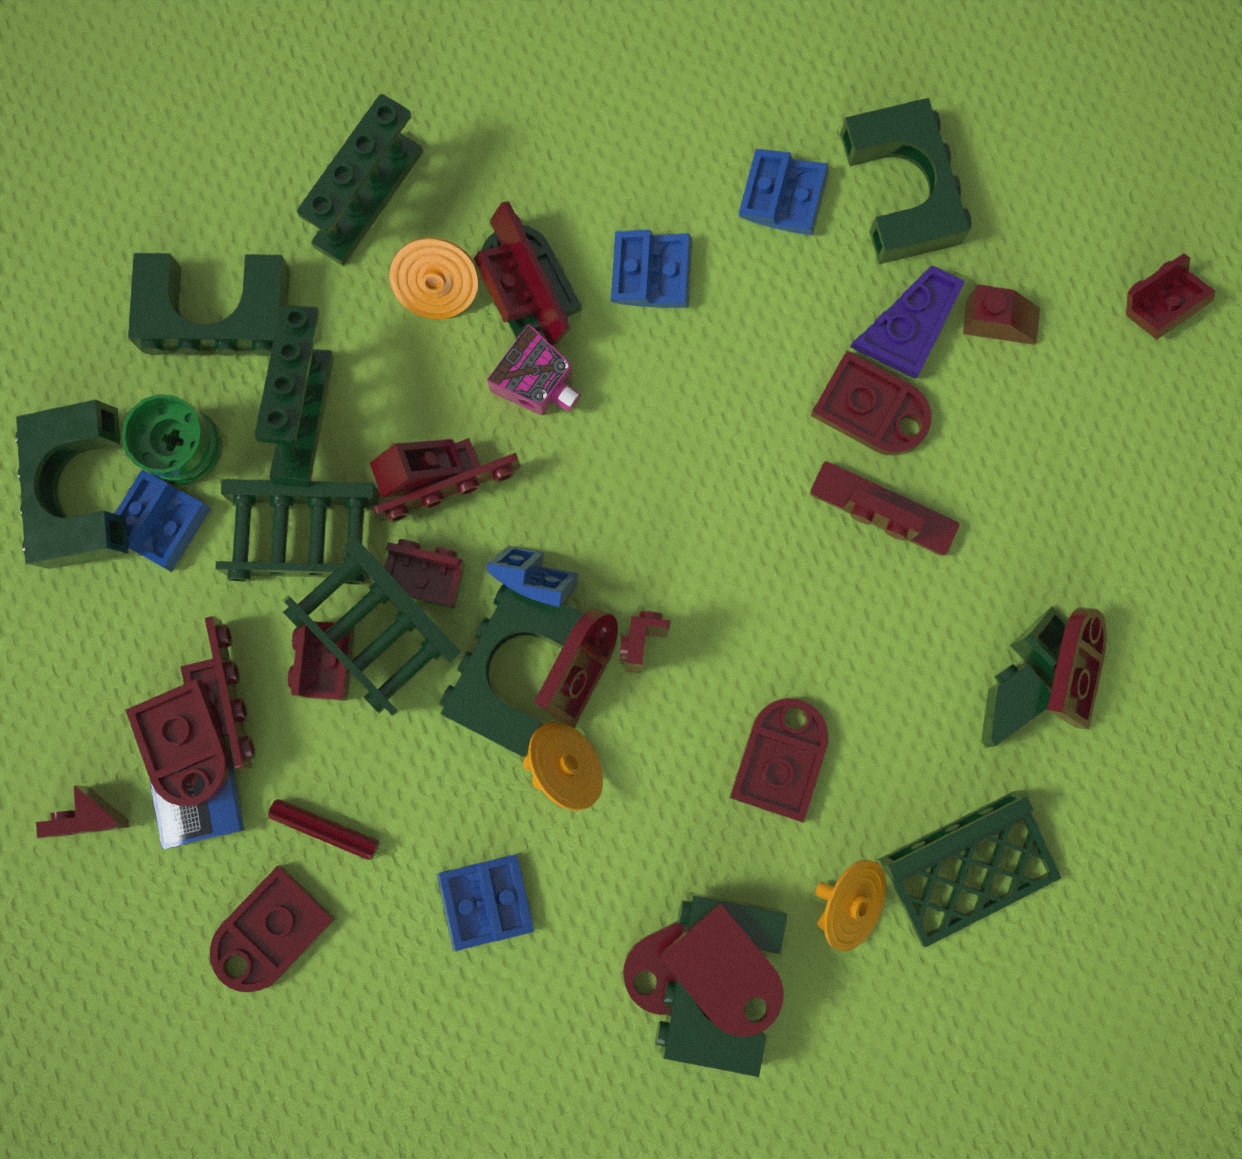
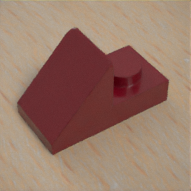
[36,785,129,838]

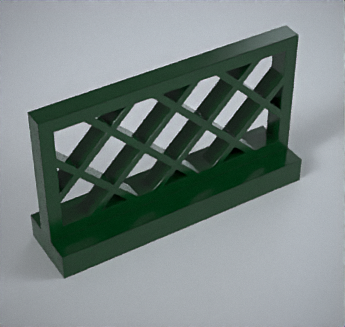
[879,791,1061,948]

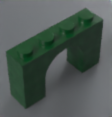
[840,98,972,264]
[128,253,290,356]
[15,399,129,569]
[439,584,584,758]
[655,892,788,1077]

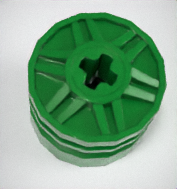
[121,394,222,485]

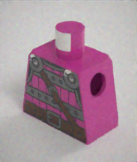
[487,324,581,415]

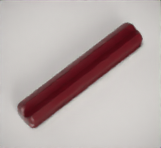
[268,799,379,860]

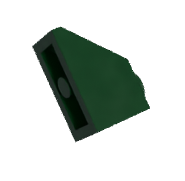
[981,664,1051,748]

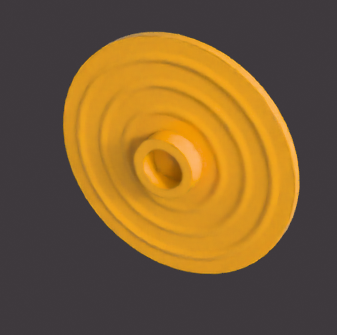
[389,237,478,319]
[523,722,603,811]
[815,859,886,952]

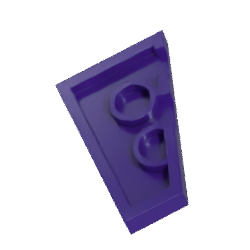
[850,265,965,379]

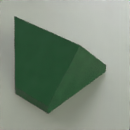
[1010,606,1067,689]

